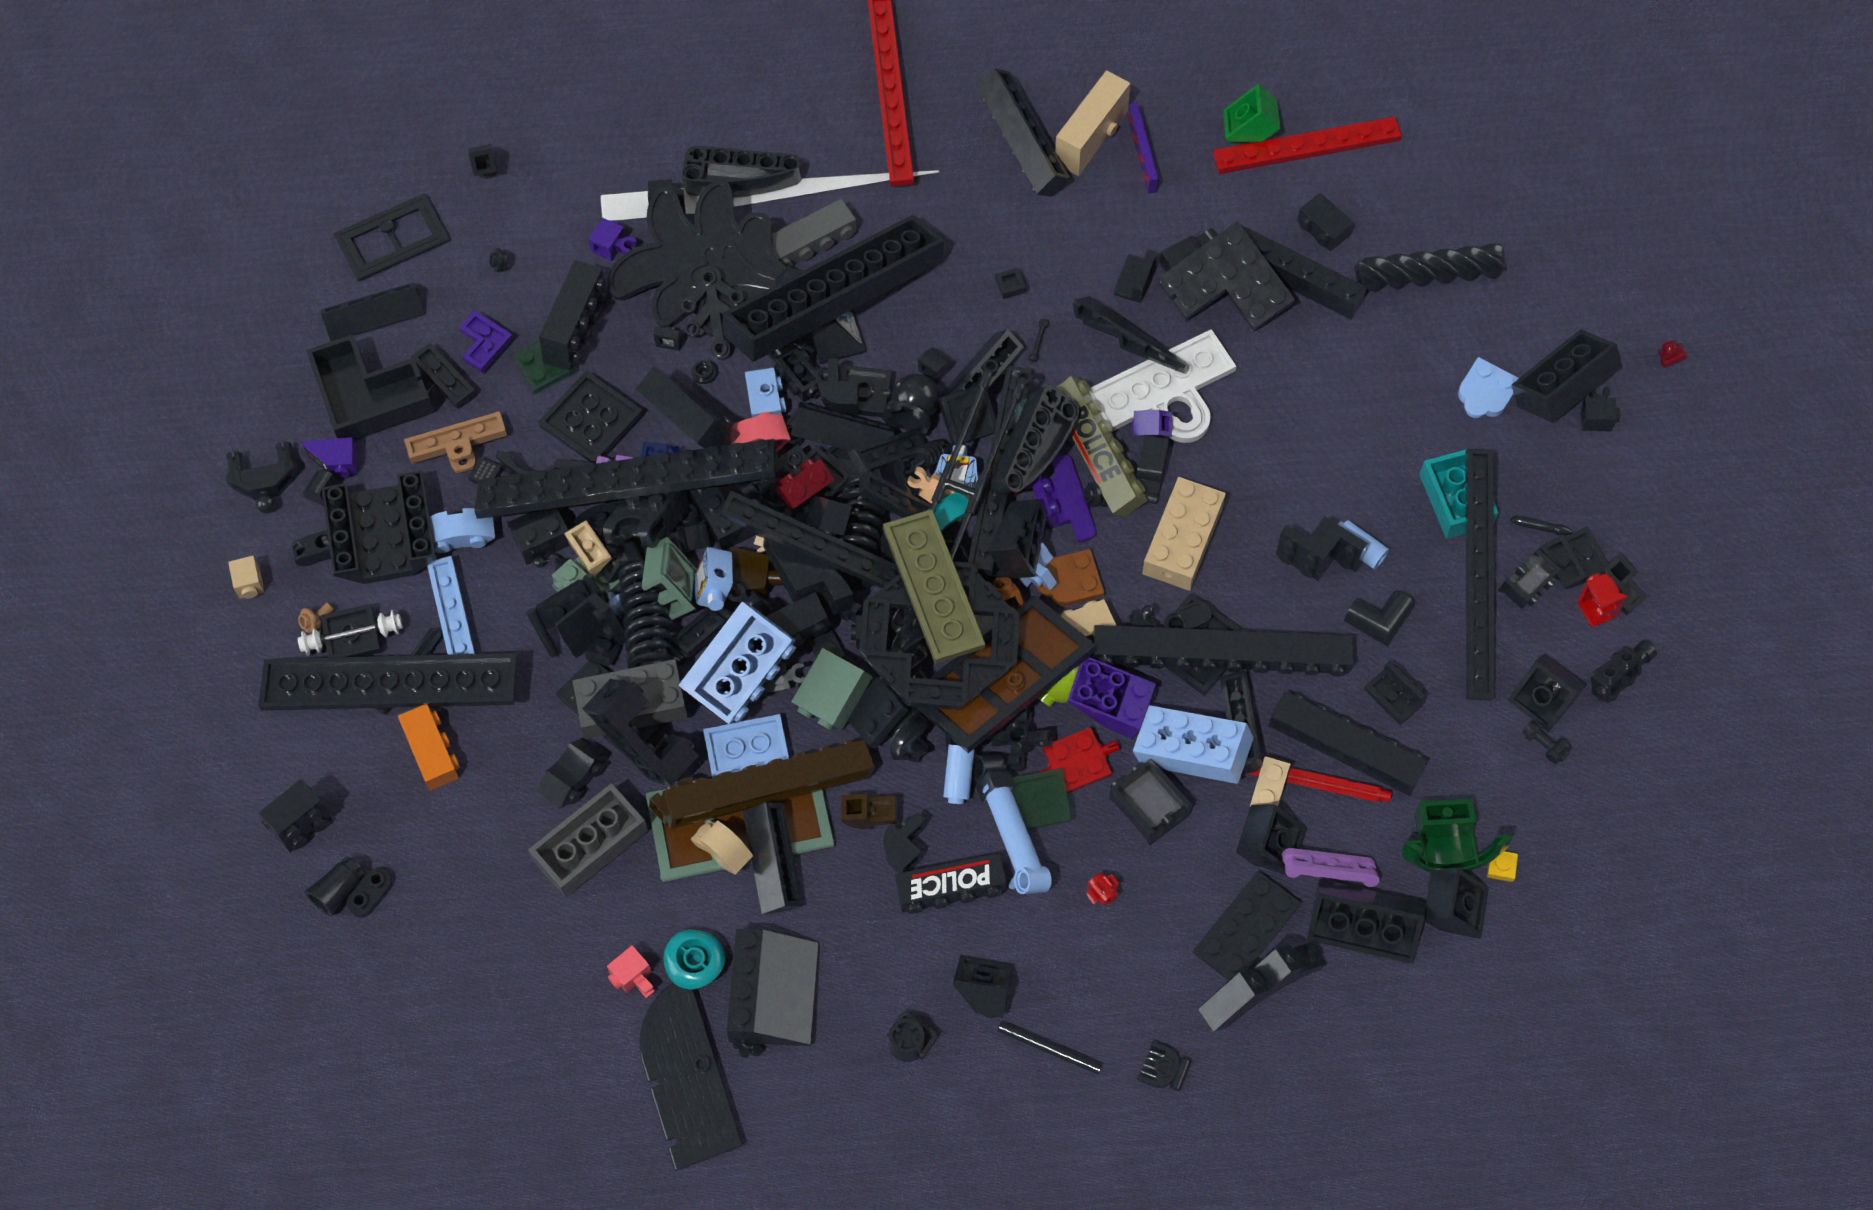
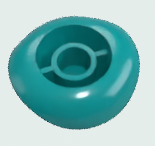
[663,929,726,990]

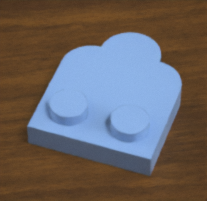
[1458,357,1519,418]

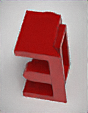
[1577,573,1628,628]

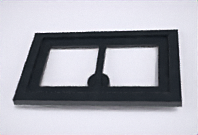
[333,193,450,281]

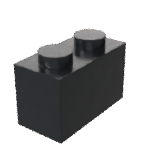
[1297,193,1354,252]

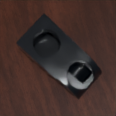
[292,530,331,566]

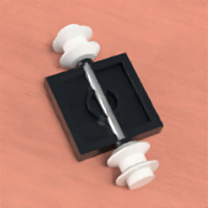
[298,604,403,658]

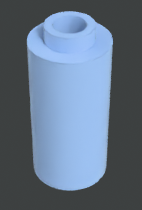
[1338,520,1389,570]
[943,745,974,804]

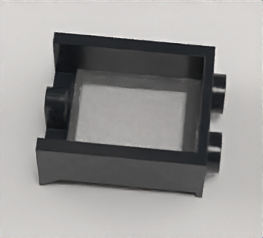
[1109,758,1191,846]

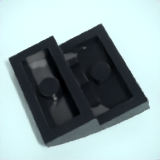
[1541,527,1608,590]

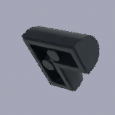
[1344,591,1415,647]

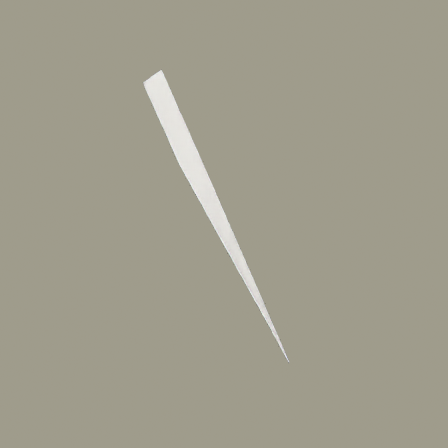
[601,170,939,221]

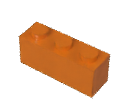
[398,704,460,791]

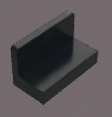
[1114,249,1157,303]

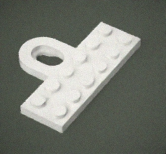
[1090,330,1236,443]

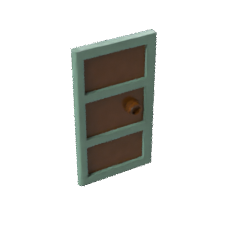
[646,789,835,883]

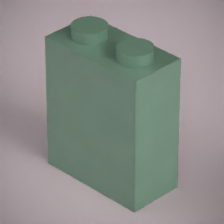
[791,648,872,731]

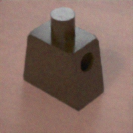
[726,547,783,601]

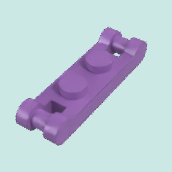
[1282,848,1379,887]

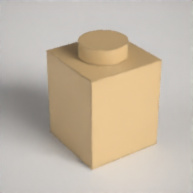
[228,556,265,599]

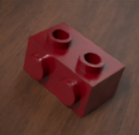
[775,458,835,509]

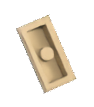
[565,521,612,577]

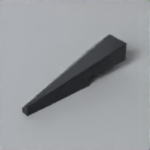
[1073,296,1189,374]

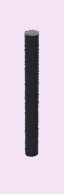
[997,1021,1102,1075]

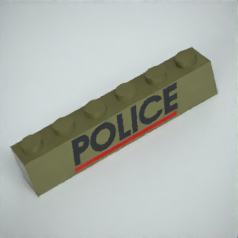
[1056,376,1148,517]

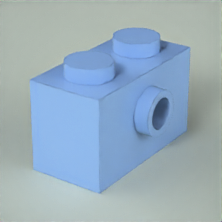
[745,368,786,417]

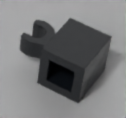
[1580,386,1620,431]

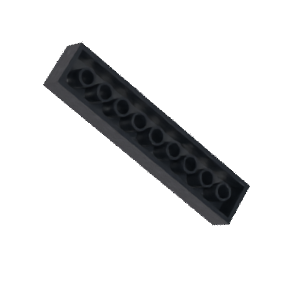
[723,214,944,362]

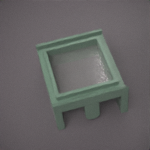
[641,537,697,620]

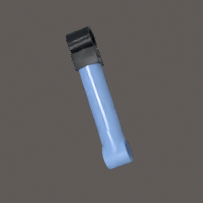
[972,754,1051,894]

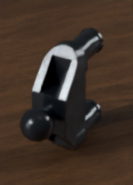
[226,441,298,514]

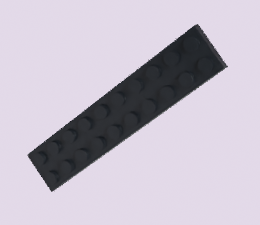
[258,653,519,711]

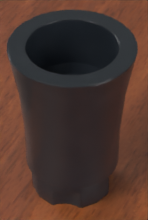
[304,856,365,917]

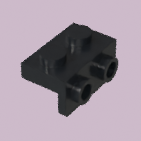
[1364,661,1426,725]

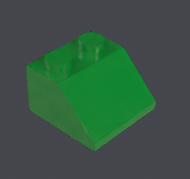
[1223,83,1280,142]

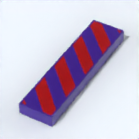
[1127,102,1159,194]

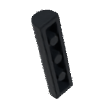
[1220,671,1262,773]

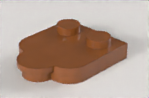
[1036,549,1104,607]

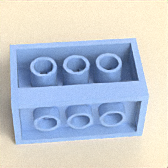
[678,602,796,724]

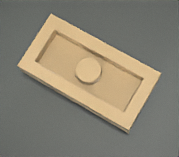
[1250,756,1290,807]

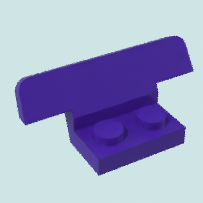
[1031,454,1096,543]

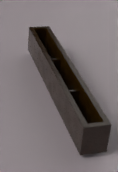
[661,739,874,829]

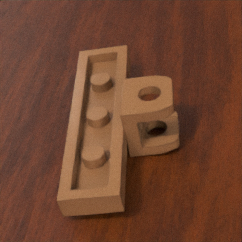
[404,411,507,473]

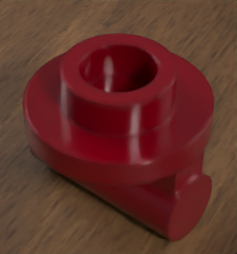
[1658,340,1687,368]

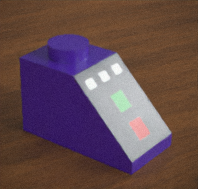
[302,437,357,478]

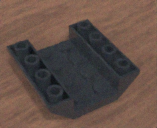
[322,470,436,584]

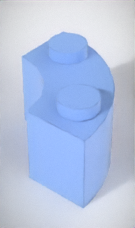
[430,508,495,553]

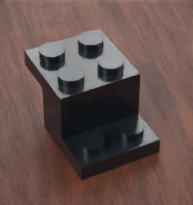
[1276,517,1368,581]

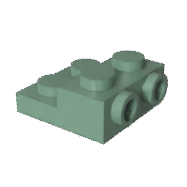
[551,557,620,599]

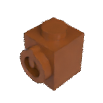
[991,577,1024,610]

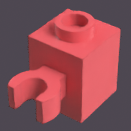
[607,946,655,999]

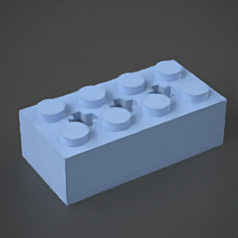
[1133,705,1254,784]

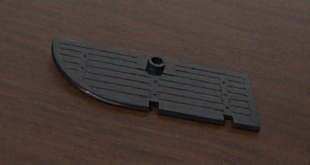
[639,983,743,1171]

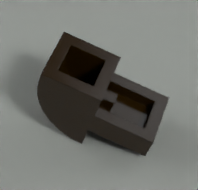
[841,793,898,829]

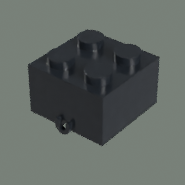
[259,779,332,853]

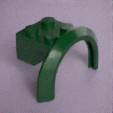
[1402,799,1512,872]

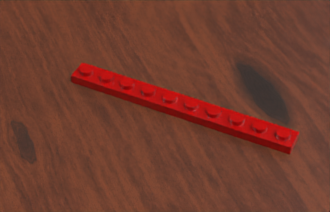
[868,0,914,187]

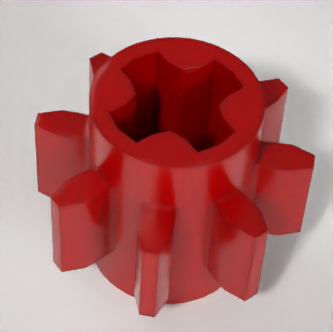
[1087,873,1119,906]

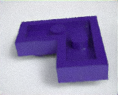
[459,310,513,374]

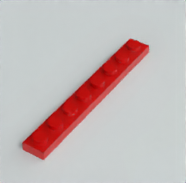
[1213,117,1402,174]

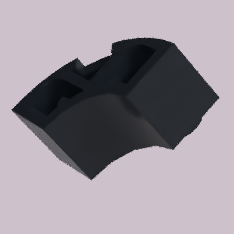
[536,738,607,809]

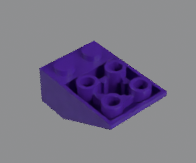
[1067,657,1155,739]

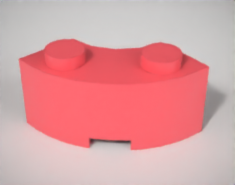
[733,412,790,453]

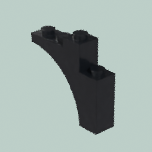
[1198,942,1327,1032]

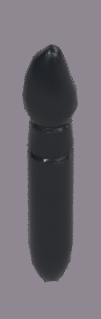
[1510,516,1572,536]

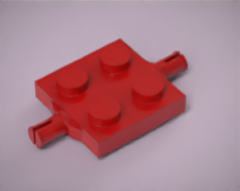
[1034,727,1120,796]

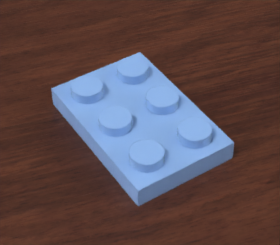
[703,714,789,778]

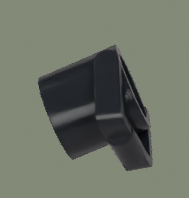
[887,1012,938,1062]

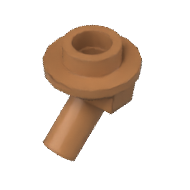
[298,602,334,633]

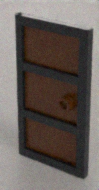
[916,595,1097,753]

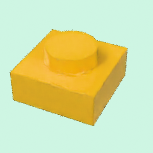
[1487,851,1518,882]

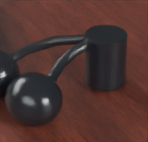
[533,553,565,572]

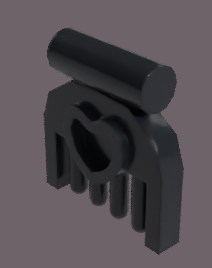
[1137,1041,1191,1091]

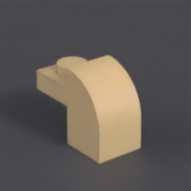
[691,820,753,875]

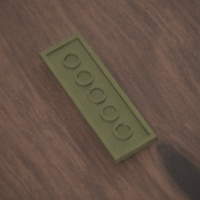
[883,509,985,664]

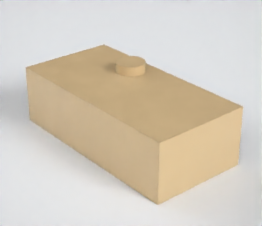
[1055,70,1130,176]

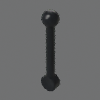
[1029,319,1048,363]

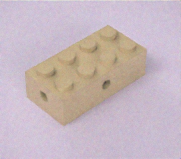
[1142,477,1226,591]

